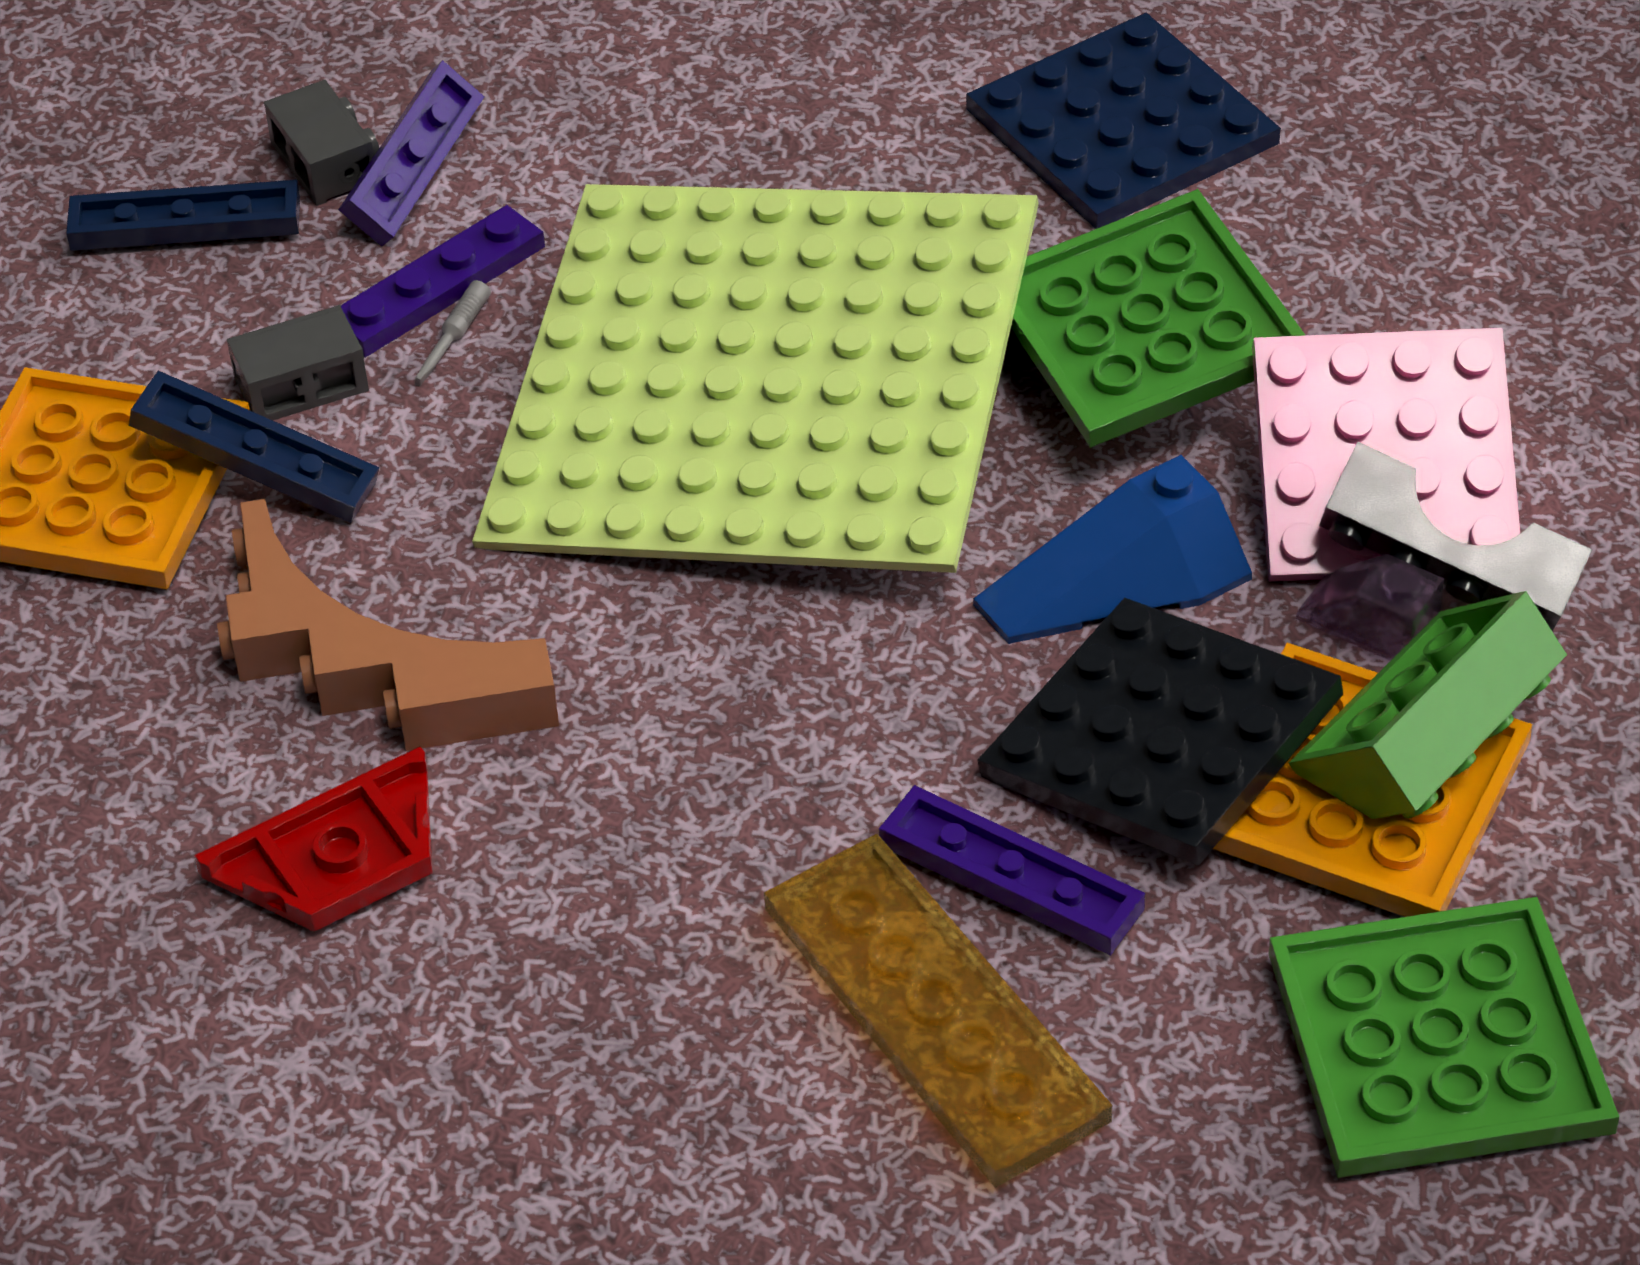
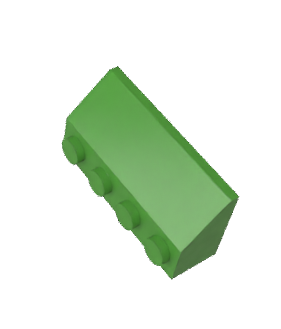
[1289,591,1567,819]

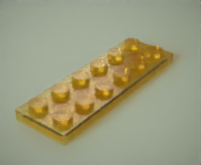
[764,834,1113,1188]

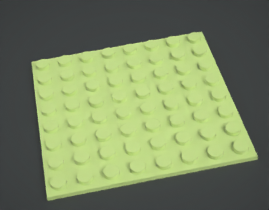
[472,184,1039,573]

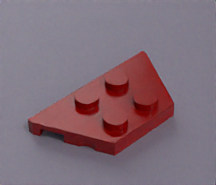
[194,746,433,932]

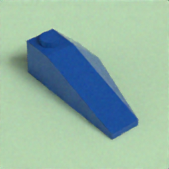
[973,455,1252,644]

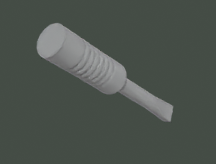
[415,280,491,387]

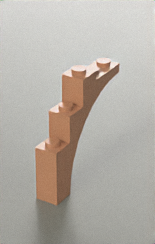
[217,499,559,751]

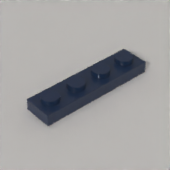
[66,180,300,251]
[128,370,379,523]

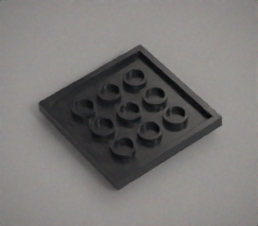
[977,598,1343,866]

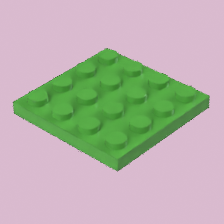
[1011,189,1306,448]
[1269,897,1619,1178]

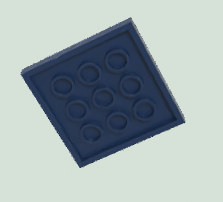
[966,12,1281,229]

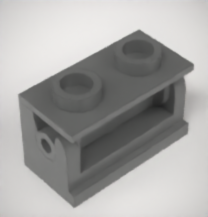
[264,79,379,206]
[227,305,369,420]

